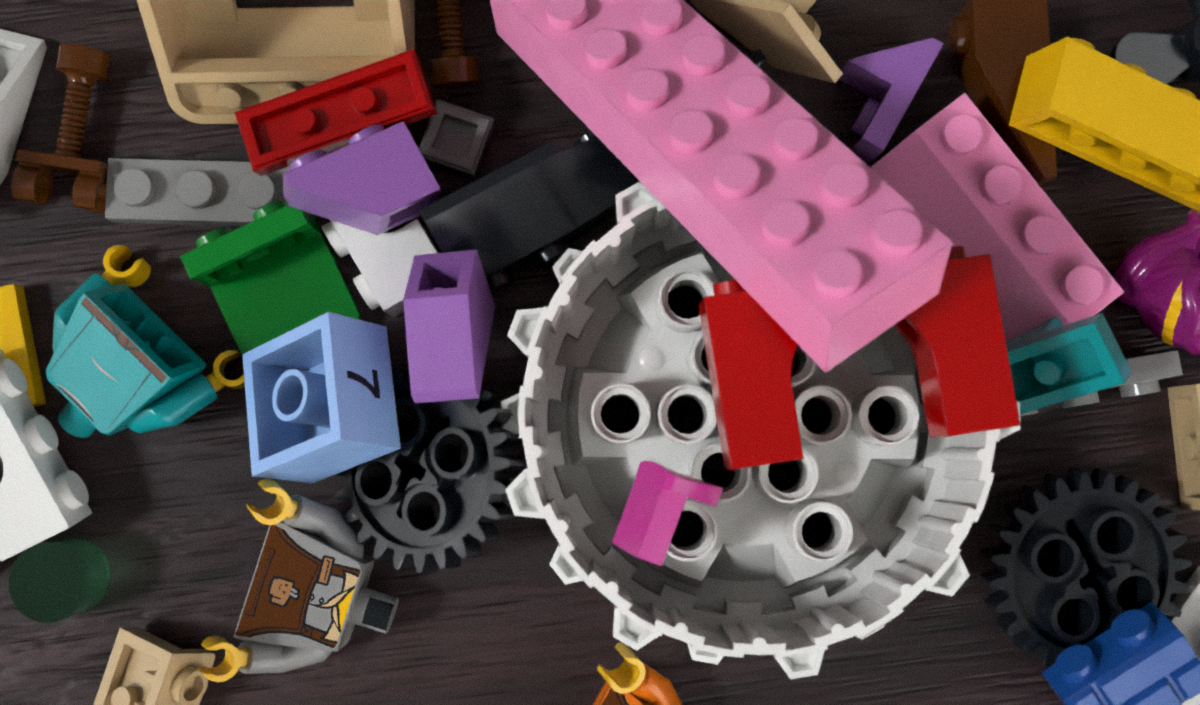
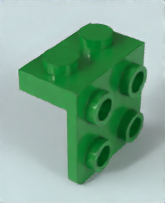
[180,200,361,357]

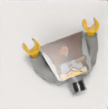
[198,478,399,682]

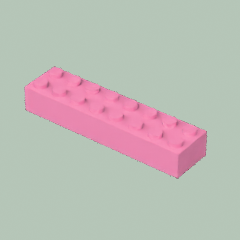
[490,0,953,373]

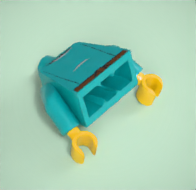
[45,245,245,438]

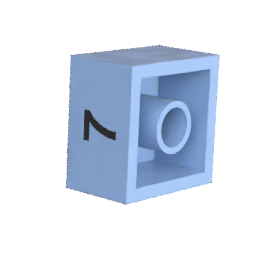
[242,312,401,483]

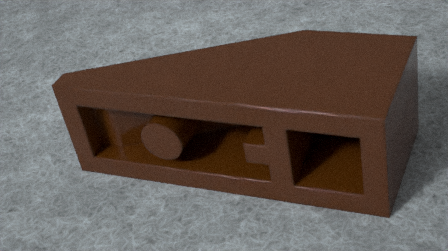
[948,0,1057,187]

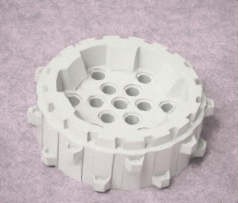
[501,182,1021,679]

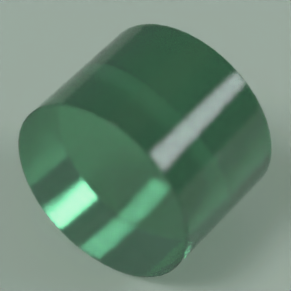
[9,538,110,623]

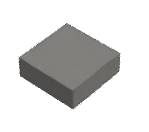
[419,99,496,179]

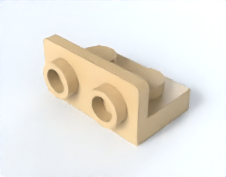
[93,627,216,705]

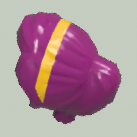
[1113,209,1200,356]

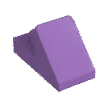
[839,38,944,164]

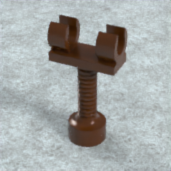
[429,0,480,89]
[11,43,111,213]

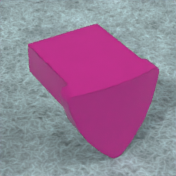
[612,461,723,566]

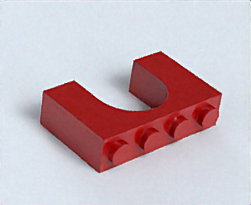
[698,246,1021,470]

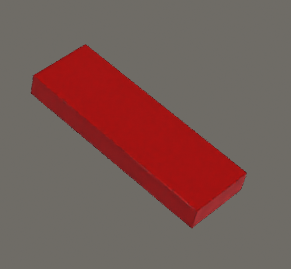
[235,49,438,176]

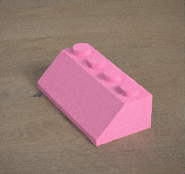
[870,93,1124,343]

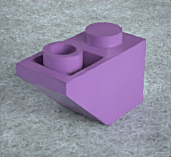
[283,121,441,235]
[403,249,495,403]

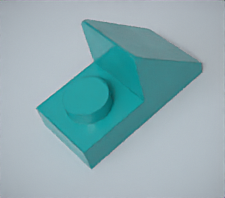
[1006,313,1132,414]

